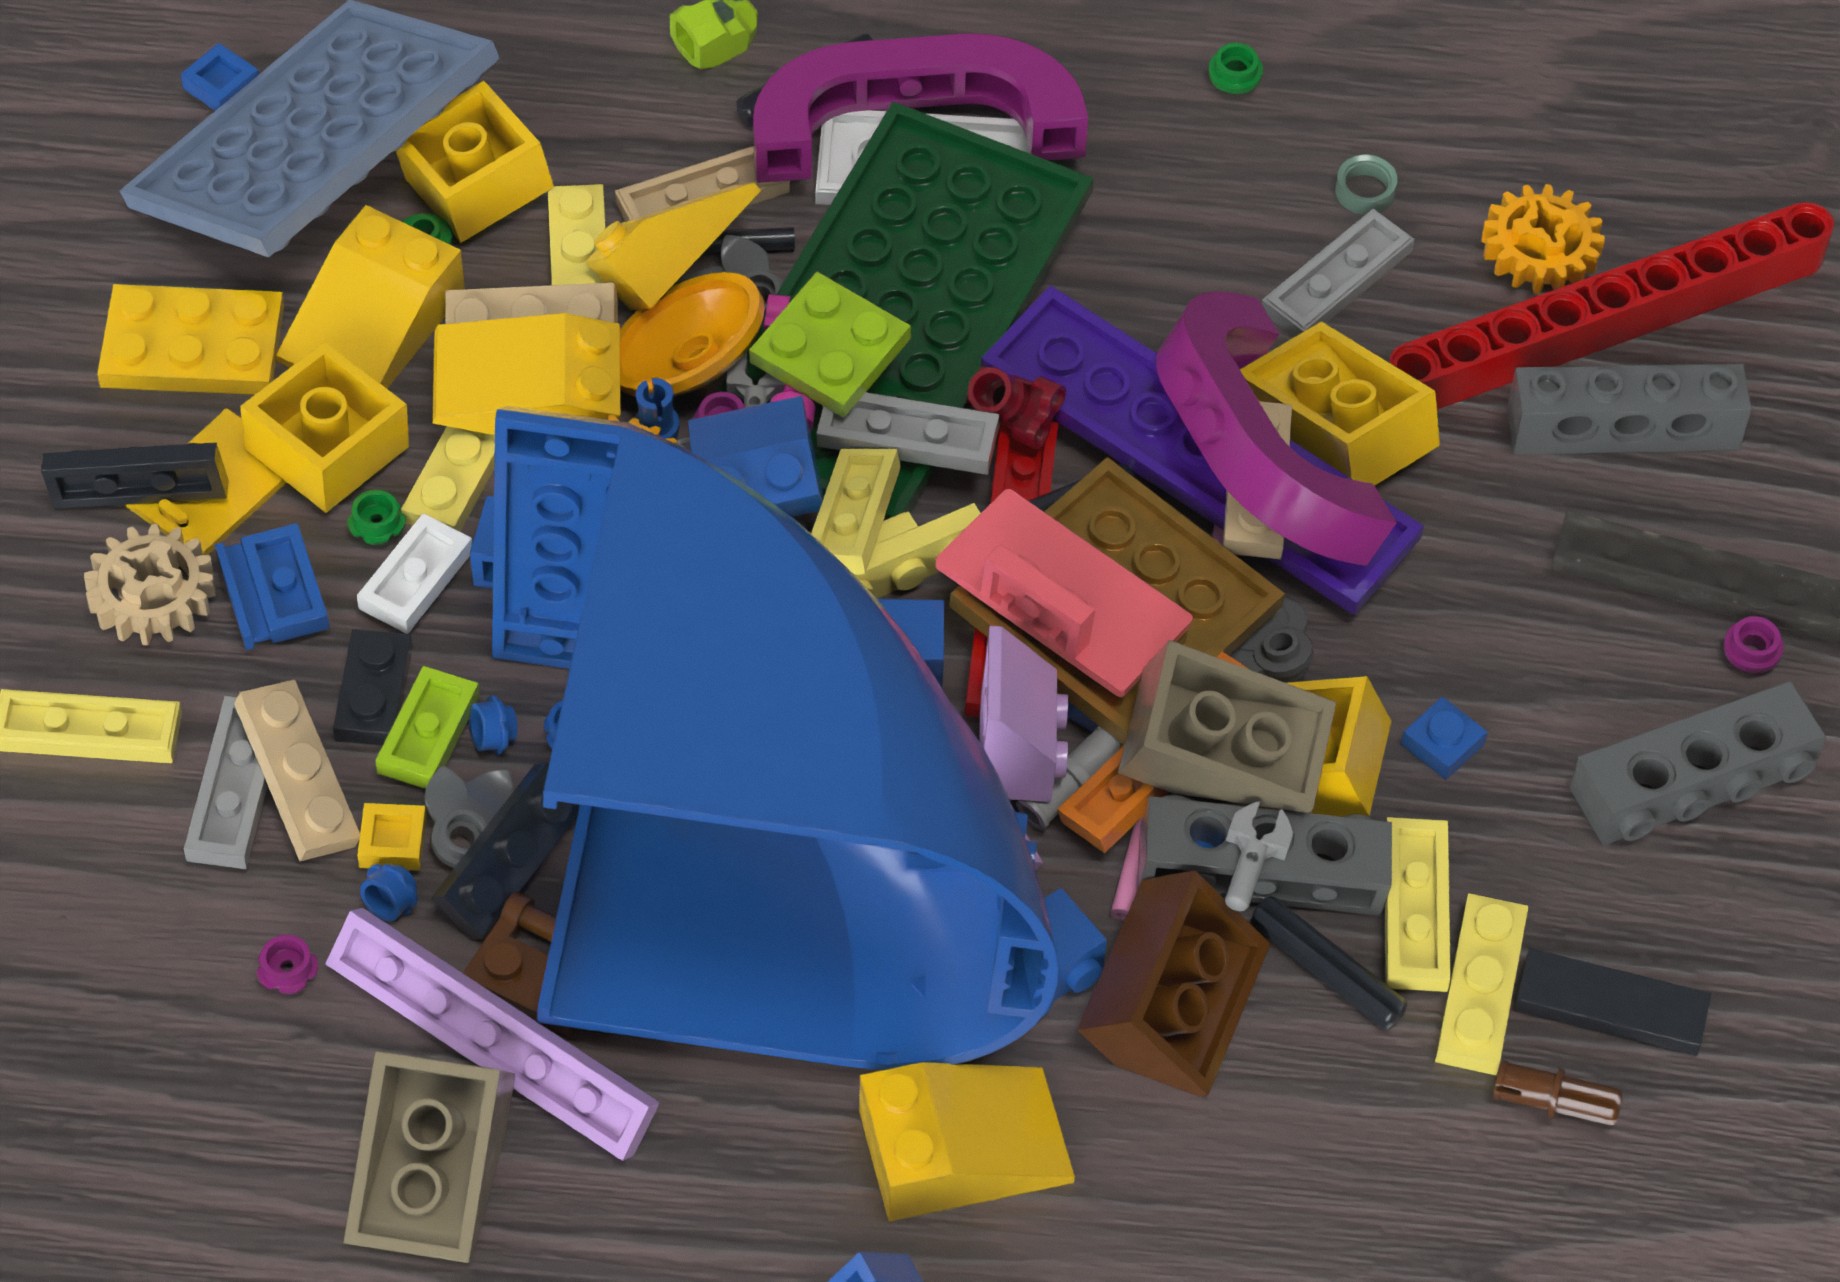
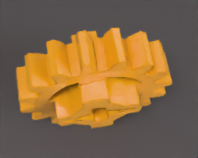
[1481,184,1605,294]

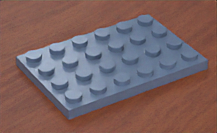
[120,0,500,257]

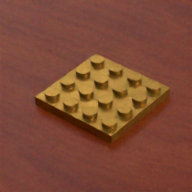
[949,457,1285,745]

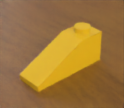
[586,182,761,310]

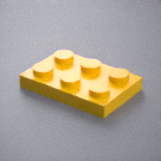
[97,284,285,395]

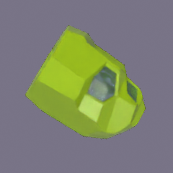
[669,0,758,69]

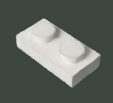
[357,513,472,634]

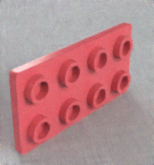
[935,489,1193,697]

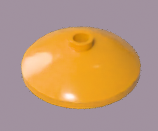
[620,272,765,397]

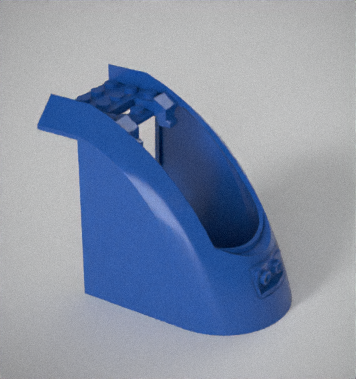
[492,406,1059,1070]

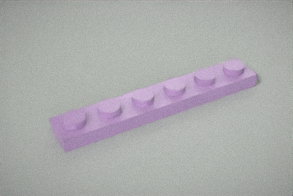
[325,908,660,1161]

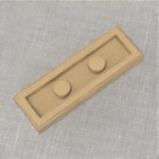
[615,146,790,222]

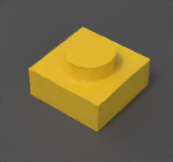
[357,803,427,871]

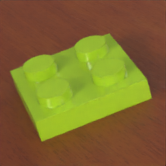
[749,272,911,418]

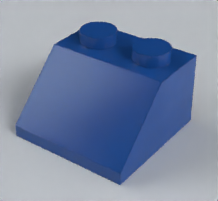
[688,396,824,517]

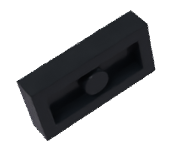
[333,629,413,746]

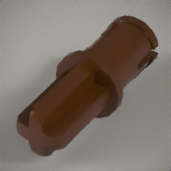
[1493,1060,1623,1125]

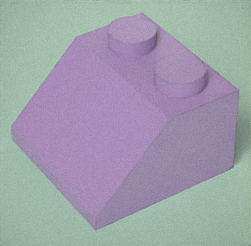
[979,626,1068,802]

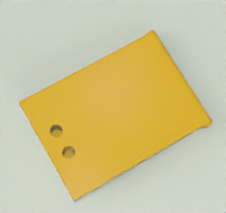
[125,408,287,555]

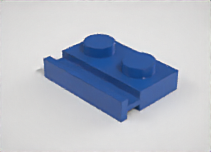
[214,523,330,650]

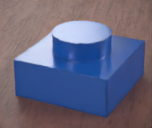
[180,43,259,111]
[1401,696,1488,780]

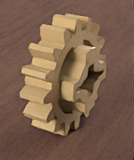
[84,524,216,645]

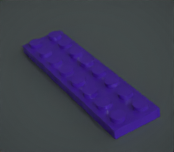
[981,285,1424,616]

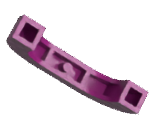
[753,33,1088,183]
[1156,291,1397,566]

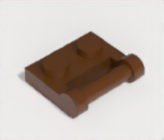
[463,891,578,1040]

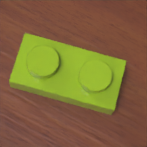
[375,666,480,789]

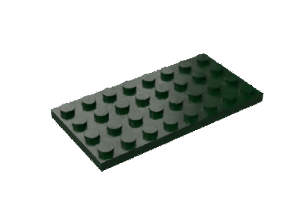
[718,102,1094,521]

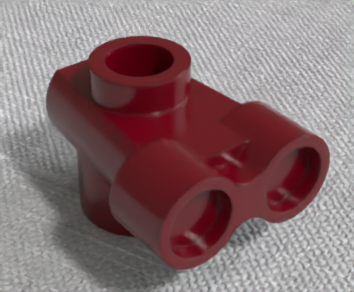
[966,366,1066,450]

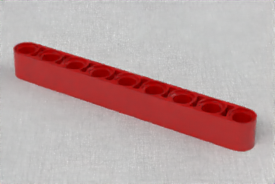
[1389,202,1834,410]

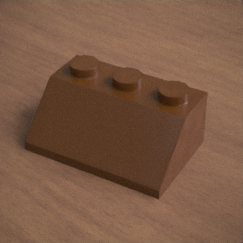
[1077,870,1270,1096]

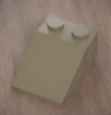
[1118,640,1336,813]
[343,1051,515,1263]

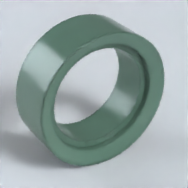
[1335,154,1398,215]

